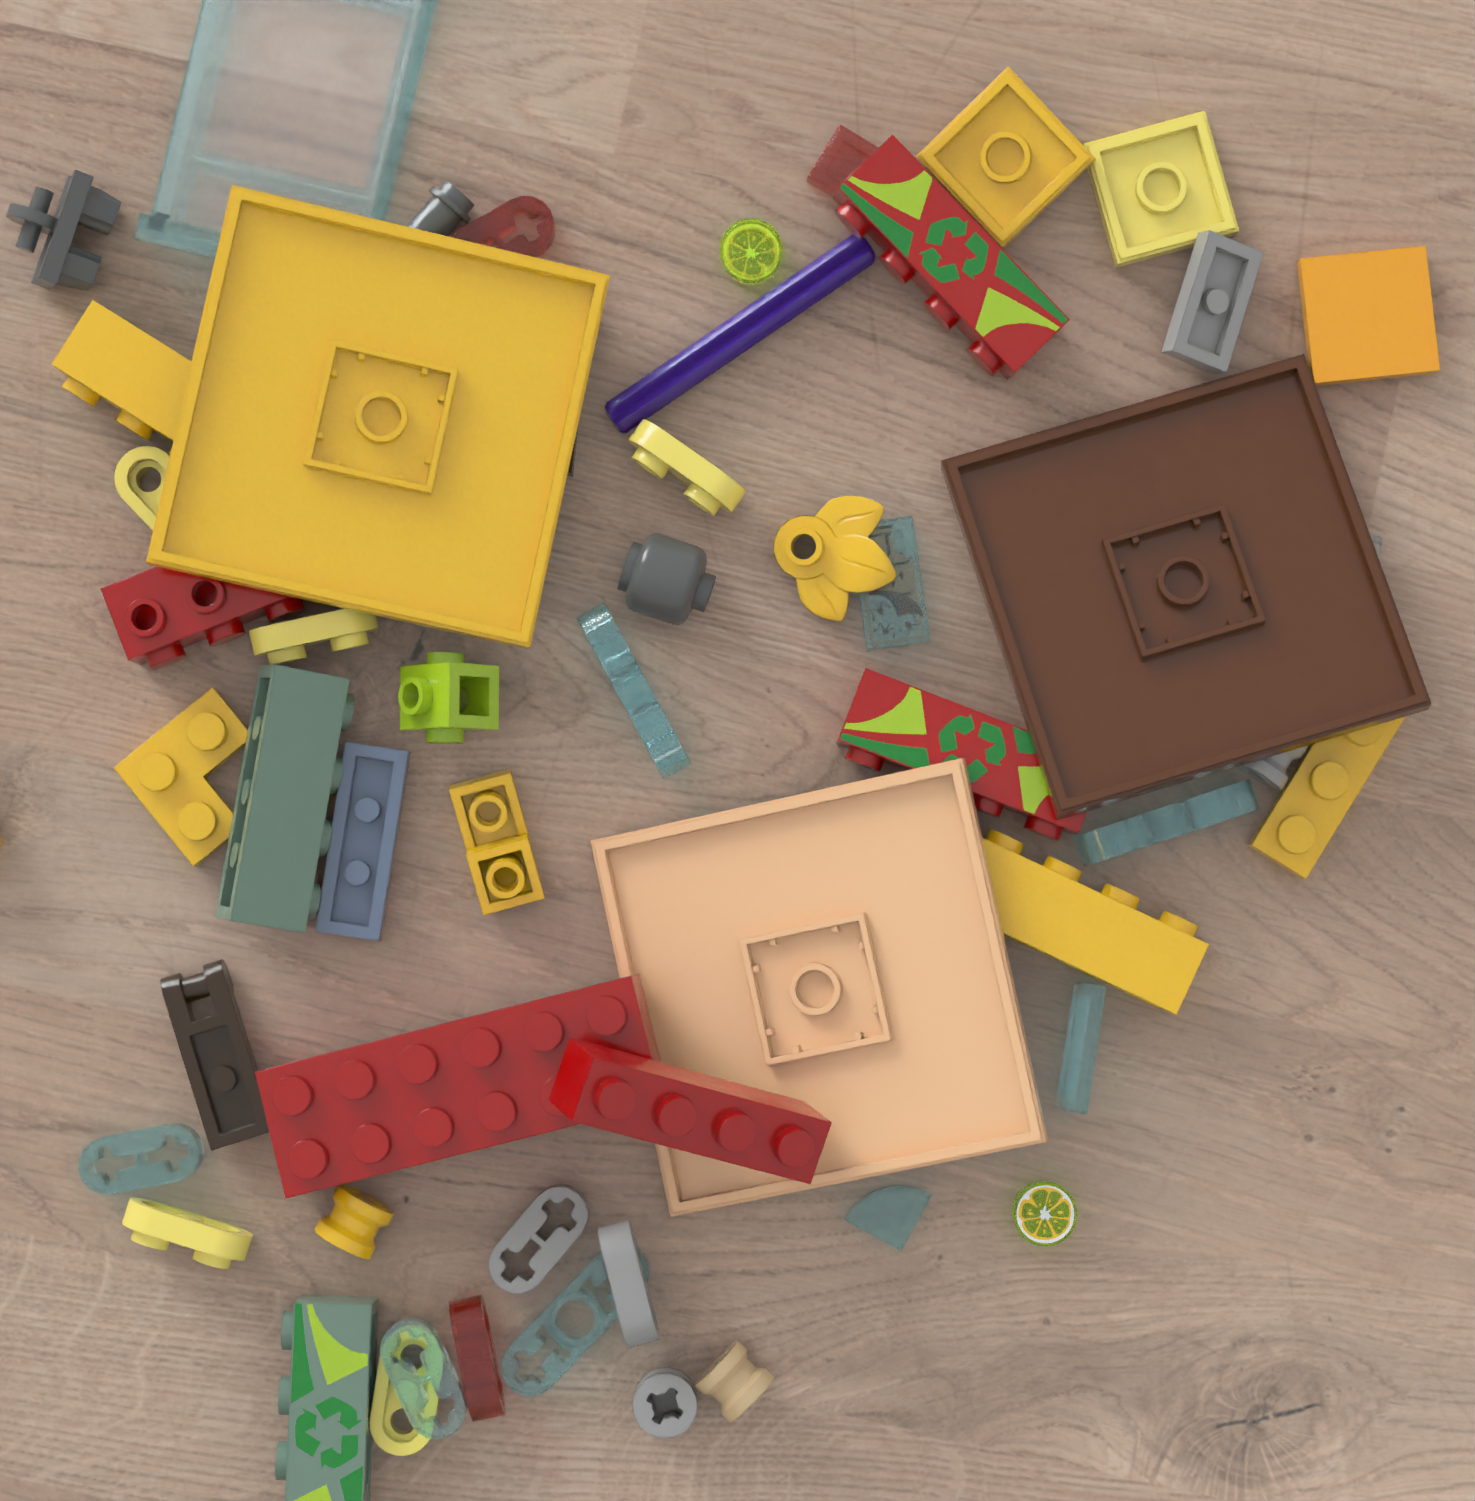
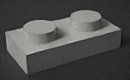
[1161,230,1264,374]

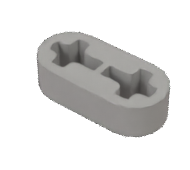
[488,1184,589,1294]
[598,1220,660,1348]

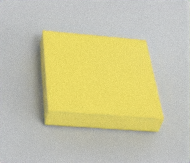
[1083,111,1239,268]

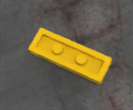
[1248,716,1406,879]

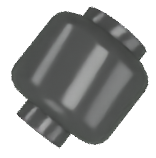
[617,533,716,625]

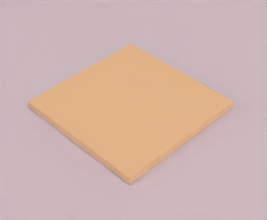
[591,758,1048,1217]

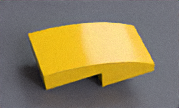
[449,768,545,915]

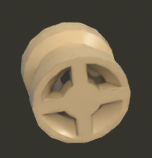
[693,1340,775,1423]

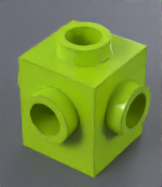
[398,652,499,744]

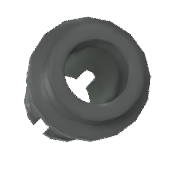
[407,181,475,236]

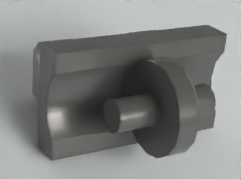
[6,170,121,290]

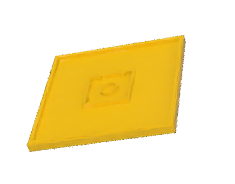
[146,185,610,649]

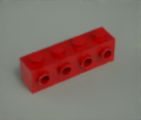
[100,566,305,670]

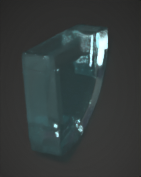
[844,1185,932,1251]

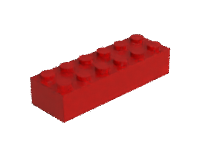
[255,974,662,1198]

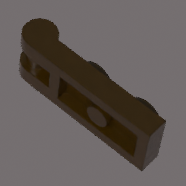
[160,959,269,1151]

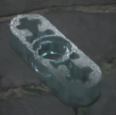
[576,602,691,779]
[1074,779,1260,867]
[501,1248,650,1397]

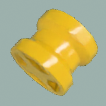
[314,1184,395,1260]

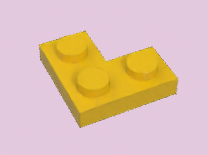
[113,687,248,867]

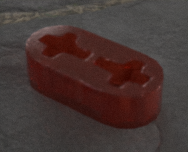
[450,196,556,258]
[449,1295,506,1422]

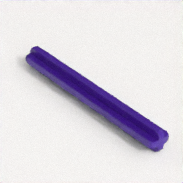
[605,234,876,433]

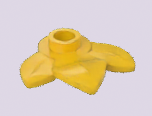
[774,496,896,621]

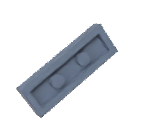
[315,742,411,941]

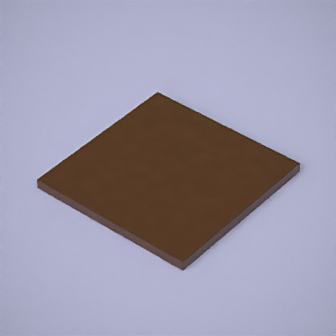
[941,354,1432,820]

